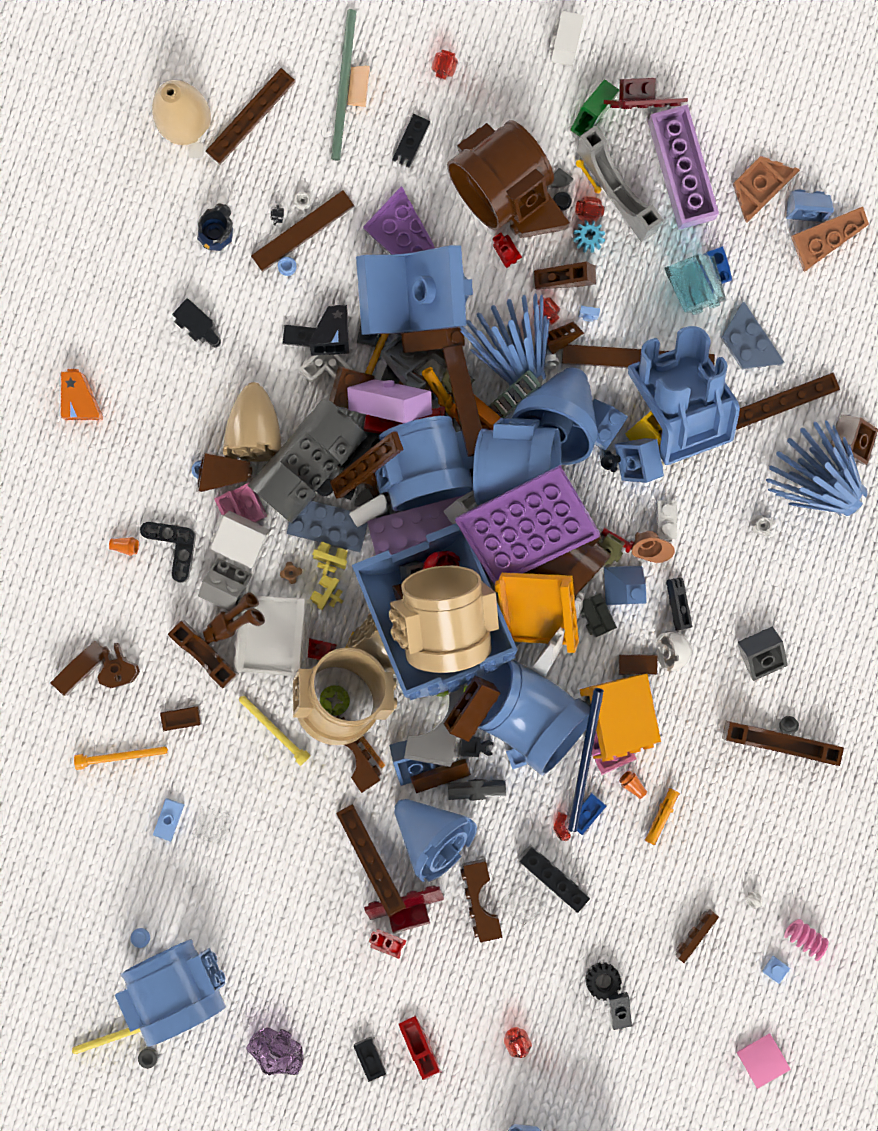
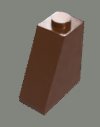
[509,193,570,238]
[196,453,253,493]

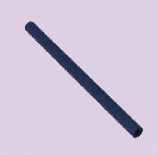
[568,688,604,832]

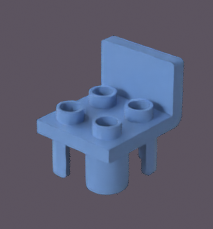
[628,326,740,465]

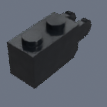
[172,298,222,348]

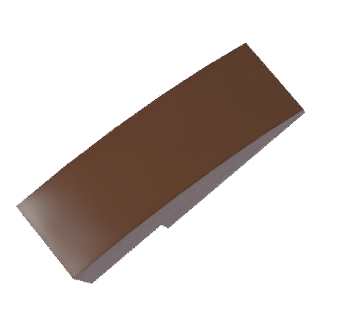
[50,641,104,696]

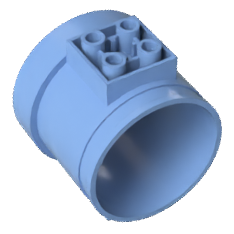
[375,416,474,511]
[473,418,561,506]
[115,939,226,1047]

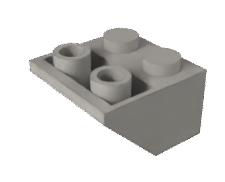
[198,558,252,611]

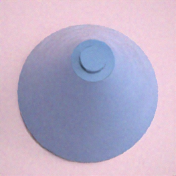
[394,799,477,882]

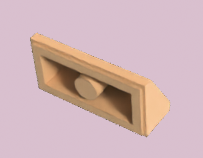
[347,65,370,107]

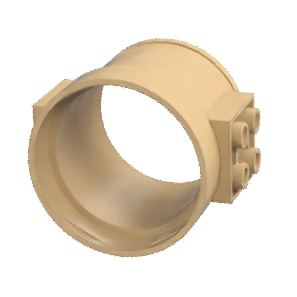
[389,566,499,673]
[293,648,397,745]

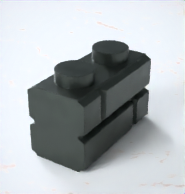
[580,593,617,637]

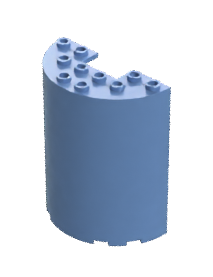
[352,523,517,700]

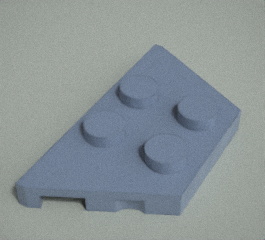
[721,302,785,370]

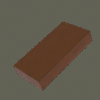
[618,655,658,675]
[160,706,202,732]

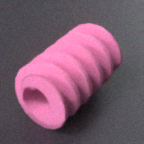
[784,919,829,961]

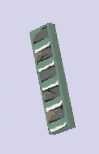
[489,370,541,418]

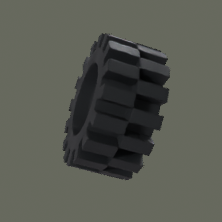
[585,962,622,1001]

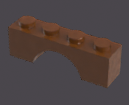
[167,620,239,689]
[336,715,382,793]
[460,858,503,943]

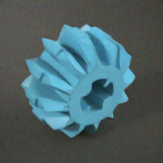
[573,220,605,253]

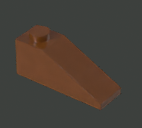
[534,261,596,290]
[401,327,465,353]

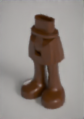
[202,592,265,644]

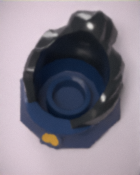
[197,203,233,251]

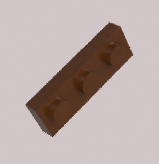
[675,909,719,963]

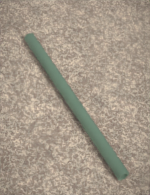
[331,9,357,161]

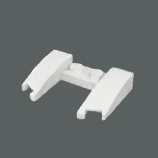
[531,592,584,677]

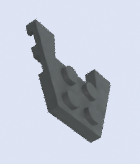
[380,335,447,389]

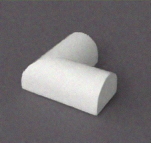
[299,354,351,383]
[350,494,390,528]

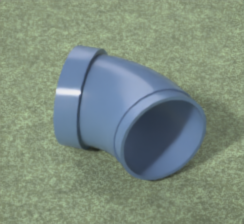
[478,660,590,776]

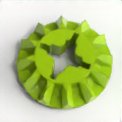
[319,685,350,716]

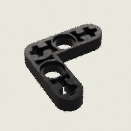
[140,522,196,583]

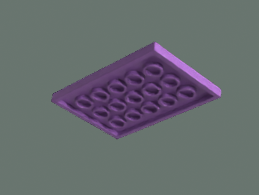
[455,465,600,585]

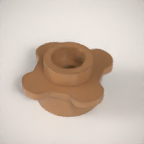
[280,562,302,584]

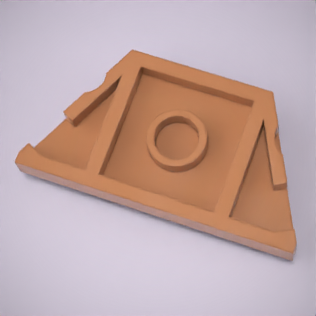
[733,156,800,223]

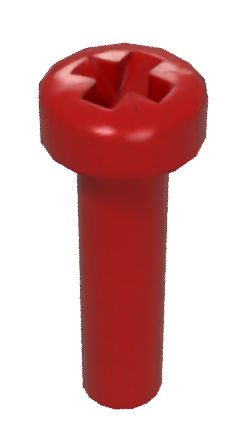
[601,528,634,553]

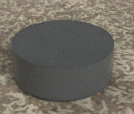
[138,1047,158,1069]

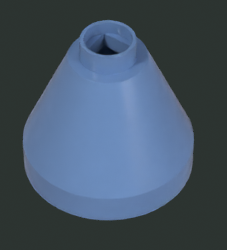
[512,367,598,465]

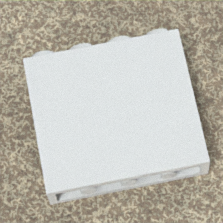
[233,594,312,677]

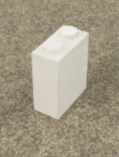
[211,511,271,569]

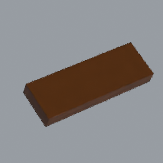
[411,758,471,794]

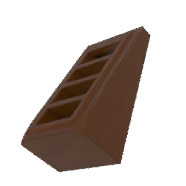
[546,321,584,354]

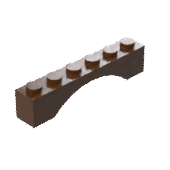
[722,720,844,766]

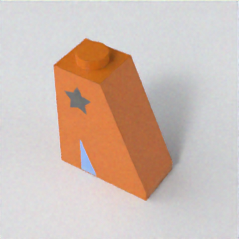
[61,369,103,420]

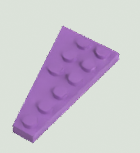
[363,186,435,255]

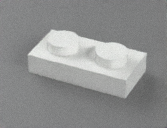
[657,501,677,539]

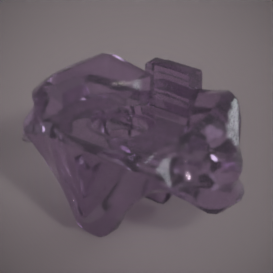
[246,1027,304,1076]

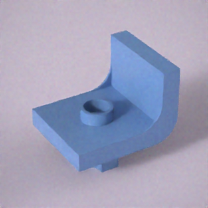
[356,245,473,335]

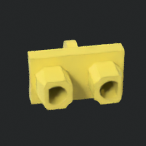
[312,542,348,576]
[310,575,344,610]

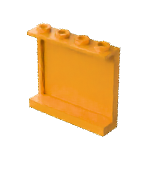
[495,572,579,653]
[579,674,661,762]

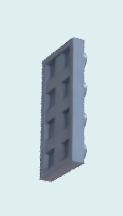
[286,501,368,553]

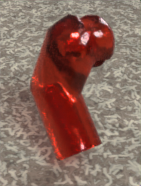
[553,812,571,841]

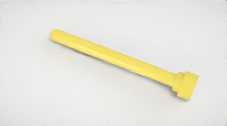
[239,696,311,766]
[72,1028,141,1054]

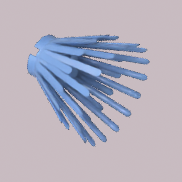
[460,293,550,387]
[766,420,867,516]

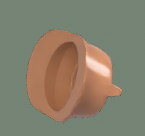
[632,531,675,563]

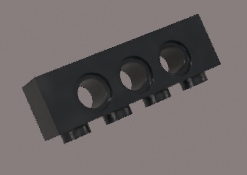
[518,844,590,913]

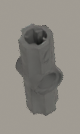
[447,779,506,801]

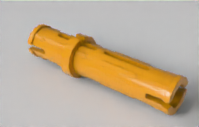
[422,367,454,418]
[644,788,680,845]

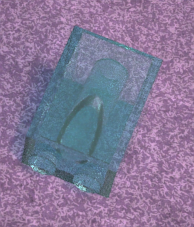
[664,254,726,315]

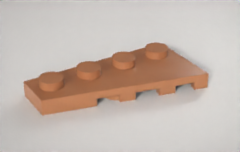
[791,207,869,272]

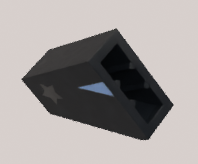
[309,305,349,356]

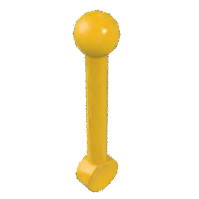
[576,159,602,194]

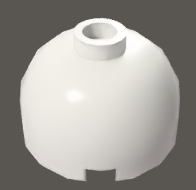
[656,632,692,671]

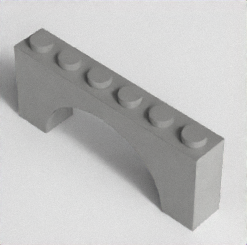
[576,126,663,243]
[404,683,468,767]

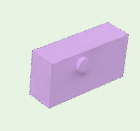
[347,379,432,423]

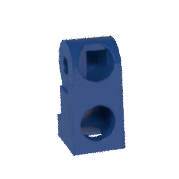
[703,246,732,286]

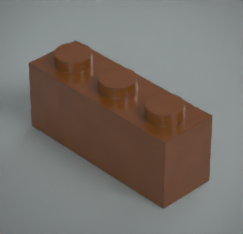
[443,675,501,742]

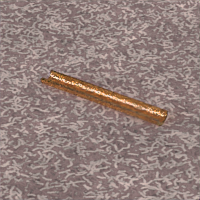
[359,736,386,769]

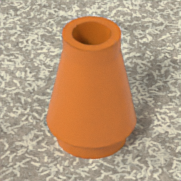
[109,537,139,556]
[619,771,647,799]

